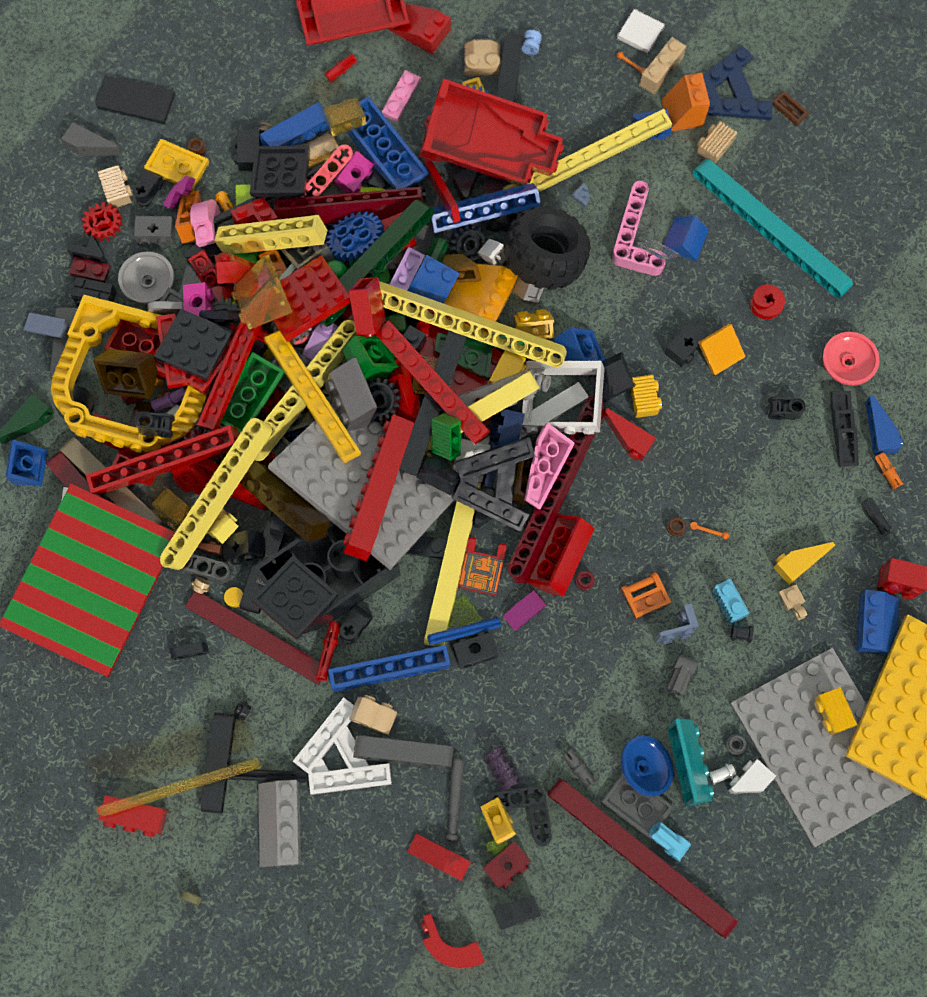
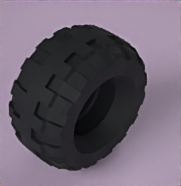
[504,206,591,290]

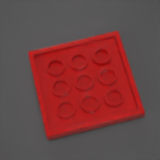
[268,255,351,342]

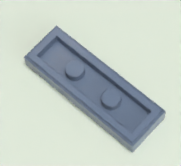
[23,313,69,339]

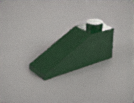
[0,394,54,445]

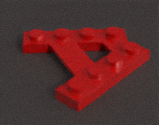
[156,314,238,395]

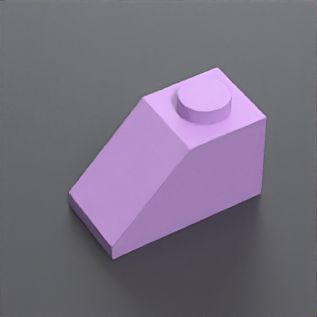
[302,323,339,362]

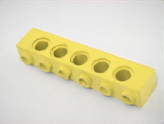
[214,215,327,254]

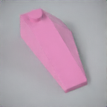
[524,423,575,510]

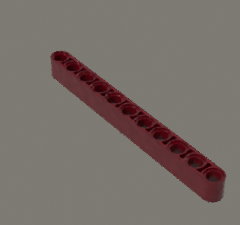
[507,395,606,584]
[547,778,738,939]

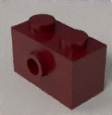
[483,841,530,889]

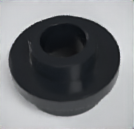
[234,701,251,720]

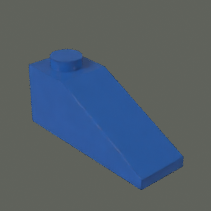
[865,396,903,455]

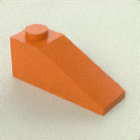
[175,190,201,243]

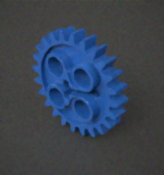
[326,211,385,263]

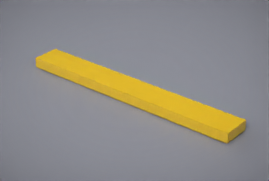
[264,331,361,464]

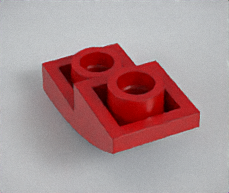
[188,249,222,288]

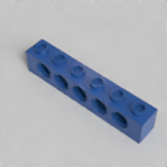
[430,183,541,233]
[328,645,450,692]

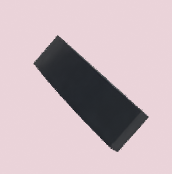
[830,391,859,467]

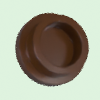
[188,138,206,155]
[667,517,686,537]

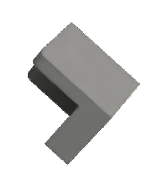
[513,277,544,303]

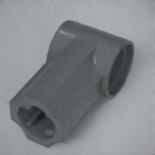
[667,653,699,696]

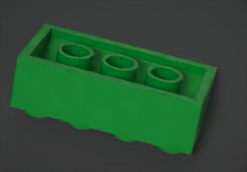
[220,352,285,435]

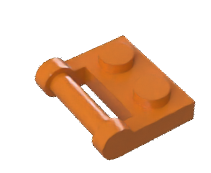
[620,572,671,619]

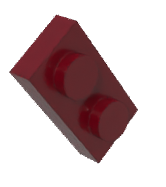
[69,257,111,283]

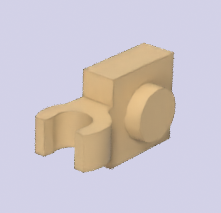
[778,584,807,621]

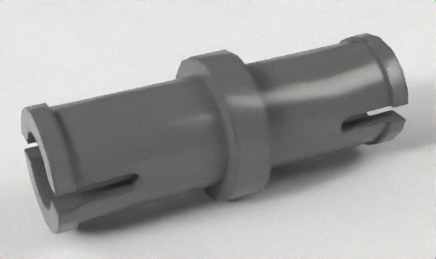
[562,748,597,789]

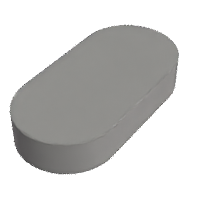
[148,301,184,314]

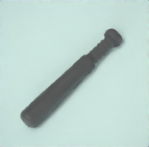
[445,758,464,841]

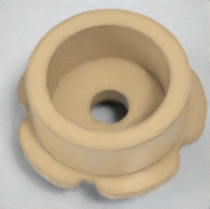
[191,577,210,594]

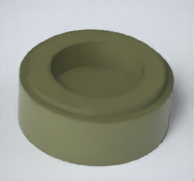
[180,891,202,906]

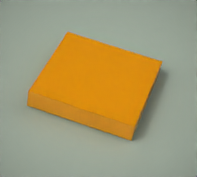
[698,324,745,375]

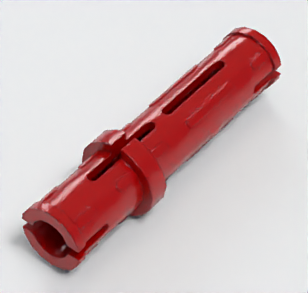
[315,621,341,681]

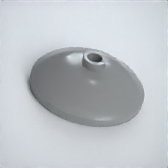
[118,252,174,304]

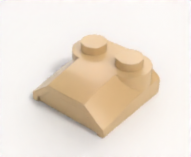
[465,40,500,76]

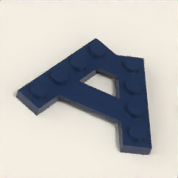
[703,45,773,120]

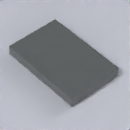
[601,772,674,840]

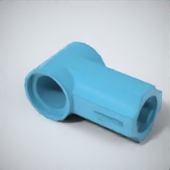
[649,822,691,862]

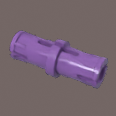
[151,386,187,412]

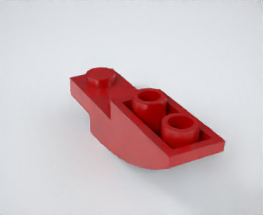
[389,359,421,427]

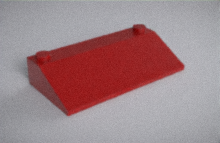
[296,0,409,46]

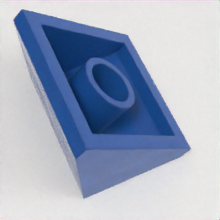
[662,215,709,261]
[5,440,48,486]

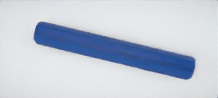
[427,617,501,645]

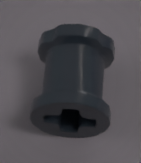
[730,623,754,643]

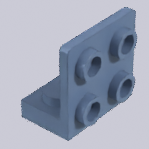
[654,603,699,645]

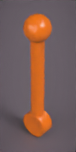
[617,52,646,75]
[690,522,729,540]

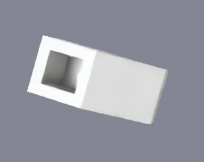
[728,759,776,793]

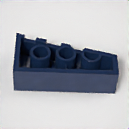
[481,409,525,489]

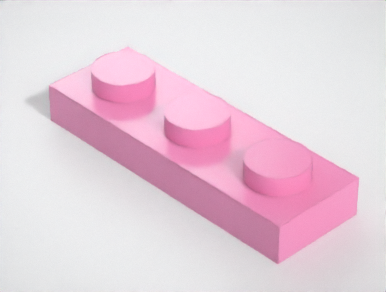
[382,70,421,122]

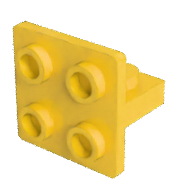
[513,309,554,339]

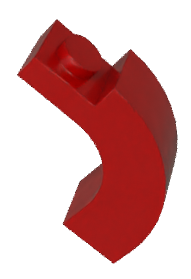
[421,914,485,968]

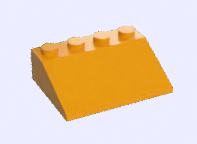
[443,264,518,333]

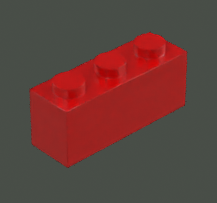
[98,795,168,837]

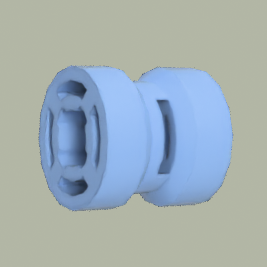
[522,30,542,55]

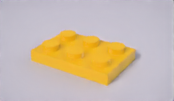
[144,139,209,191]

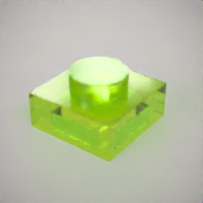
[485,839,507,854]

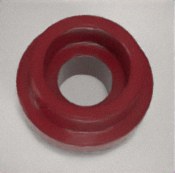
[575,571,595,590]

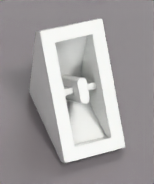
[478,239,506,266]

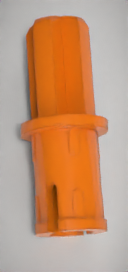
[875,452,904,490]

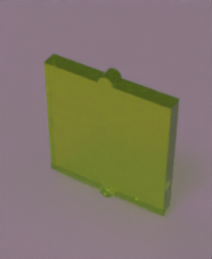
[448,595,483,640]

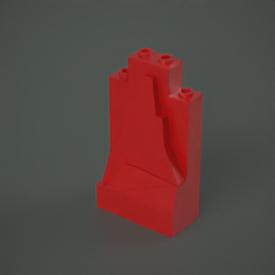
[419,78,564,186]

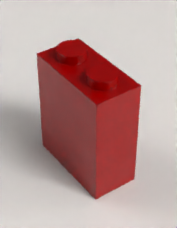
[349,277,386,337]

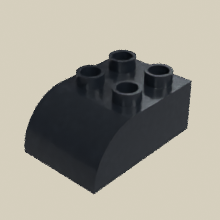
[254,519,401,634]

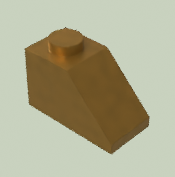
[442,254,481,283]

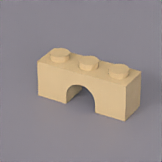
[640,37,686,94]

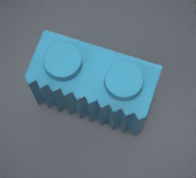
[711,579,750,625]

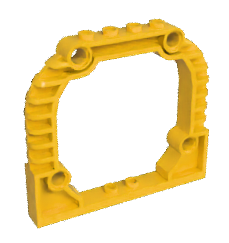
[51,295,216,453]

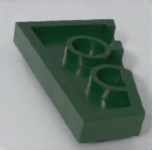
[434,333,493,380]

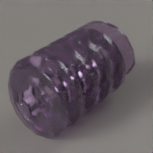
[483,745,523,791]

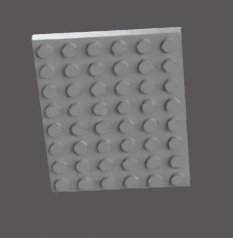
[268,404,456,570]
[730,648,912,848]

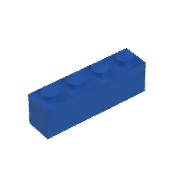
[260,102,331,146]

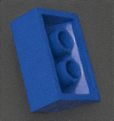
[856,590,899,656]

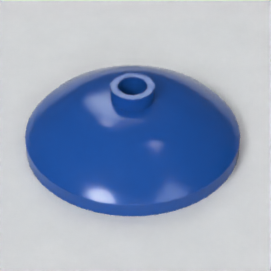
[621,736,674,797]

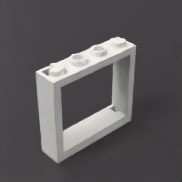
[522,361,604,435]

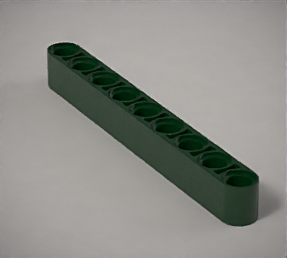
[320,199,434,327]

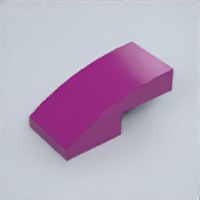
[163,176,196,209]
[503,590,547,631]

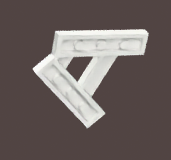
[293,698,392,795]

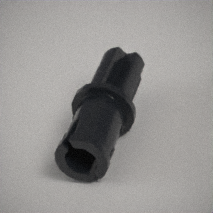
[862,497,892,535]

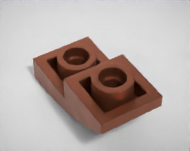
[196,537,223,557]

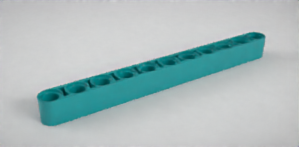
[692,159,853,299]

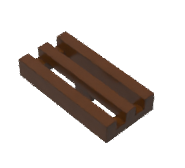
[772,91,810,126]

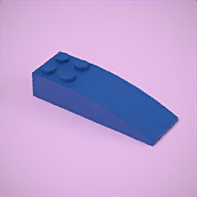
[339,96,429,189]

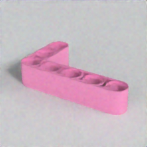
[612,181,666,276]

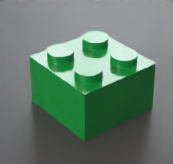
[342,336,398,381]

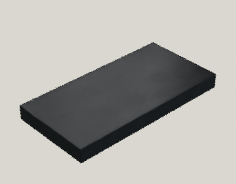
[96,76,175,125]

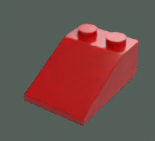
[389,4,451,55]

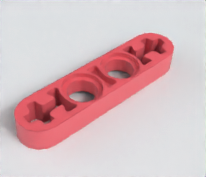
[305,145,353,196]

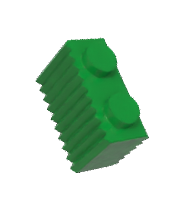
[431,413,461,461]

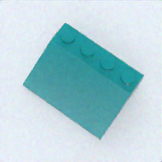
[667,719,714,807]

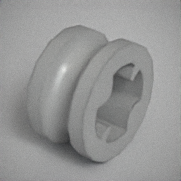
[536,373,551,392]

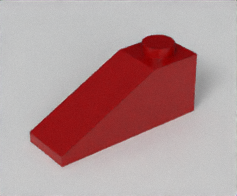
[215,253,274,284]
[604,408,656,461]
[407,834,471,881]

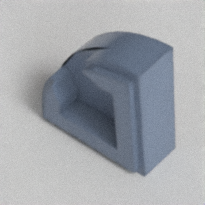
[571,183,589,208]

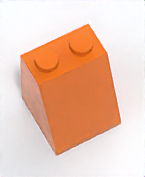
[661,73,710,131]

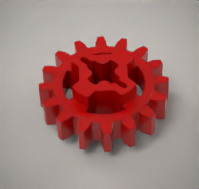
[82,202,123,242]

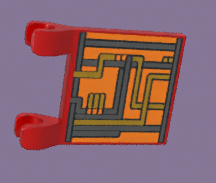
[458,537,507,596]

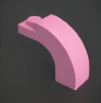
[190,199,220,247]

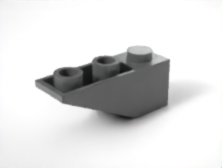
[61,122,122,156]

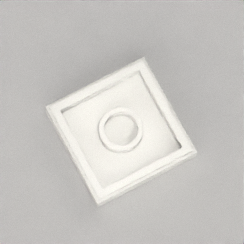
[617,9,665,54]

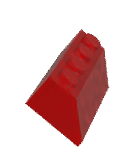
[525,514,595,597]

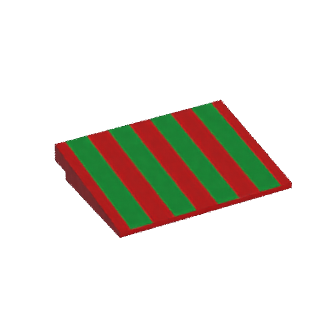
[0,483,176,677]

